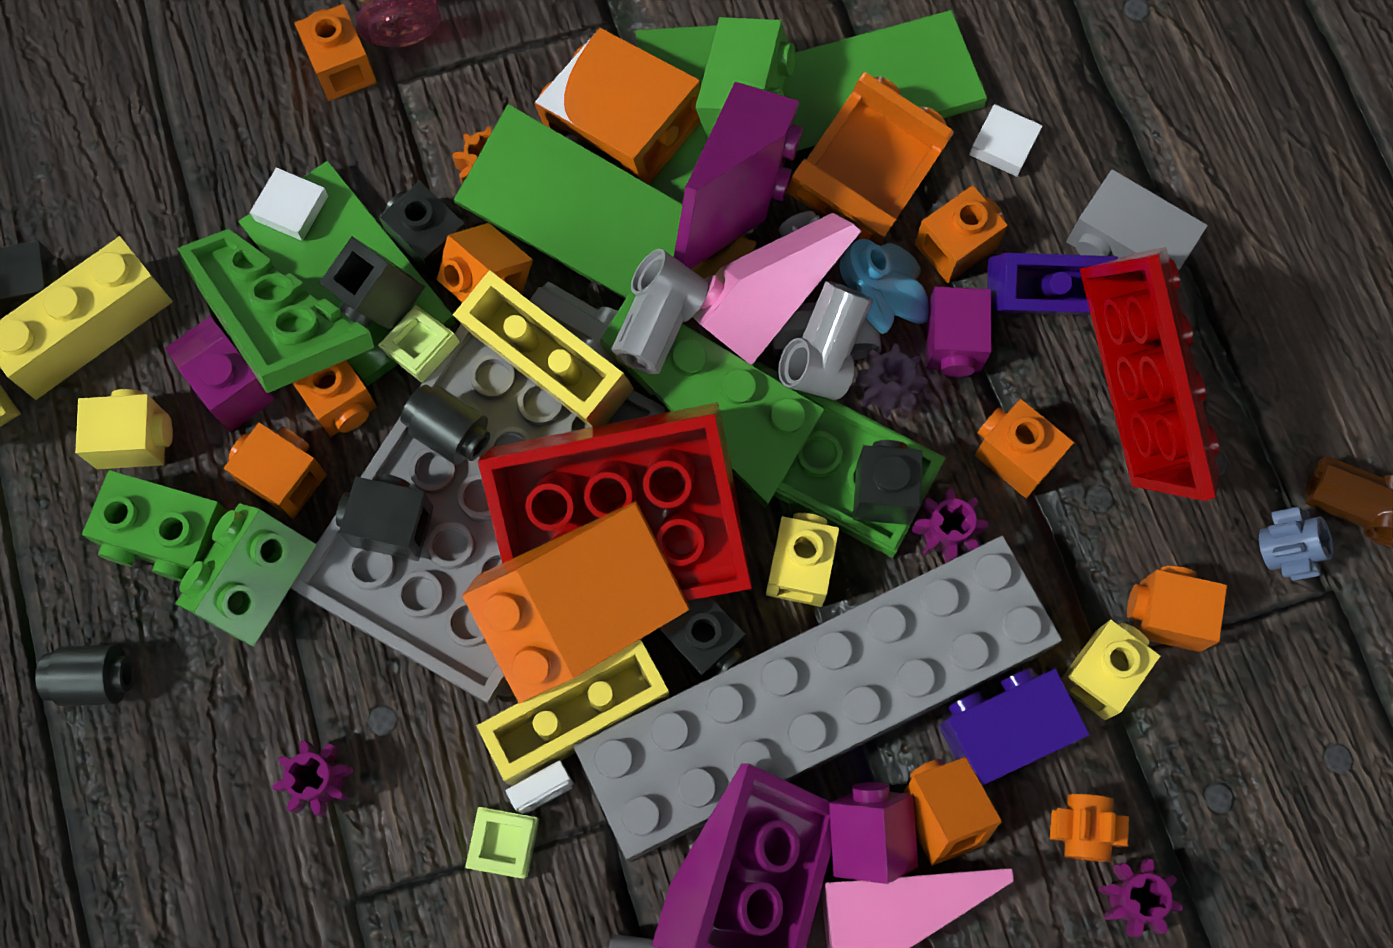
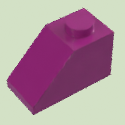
[165,316,276,432]

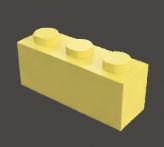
[0,236,173,400]
[453,270,634,427]
[477,639,669,787]

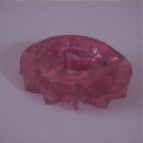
[355,0,441,48]

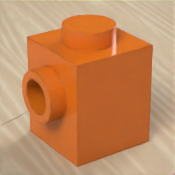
[294,4,377,102]
[914,185,1008,283]
[437,223,533,303]
[293,360,377,437]
[974,398,1074,499]
[224,422,327,519]
[1127,566,1227,652]
[903,757,1002,866]

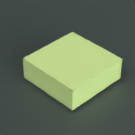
[378,305,460,383]
[465,807,539,879]

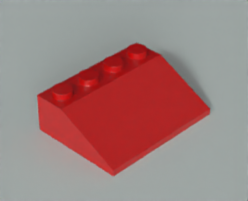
[1080,247,1219,501]
[477,402,752,601]

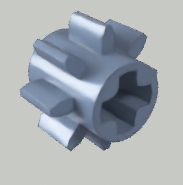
[1259,506,1333,581]

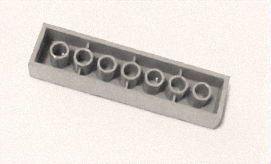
[573,535,1062,862]

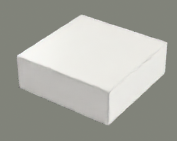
[969,104,1042,176]
[250,167,328,241]
[505,760,574,815]

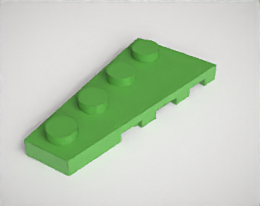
[177,229,374,393]
[600,292,824,508]

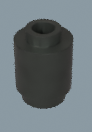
[400,384,490,465]
[35,645,135,706]

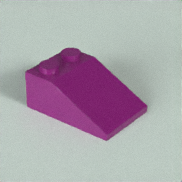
[674,81,803,269]
[651,763,832,948]

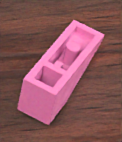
[693,213,861,365]
[821,869,1013,948]

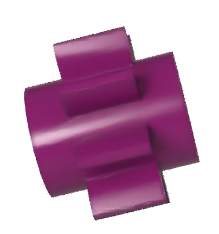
[912,489,988,563]
[272,740,353,817]
[1098,859,1183,937]

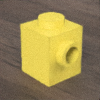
[75,389,173,469]
[766,513,839,607]
[1061,620,1160,720]

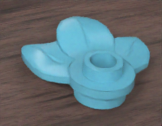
[840,239,929,334]

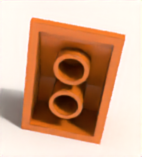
[462,501,690,703]

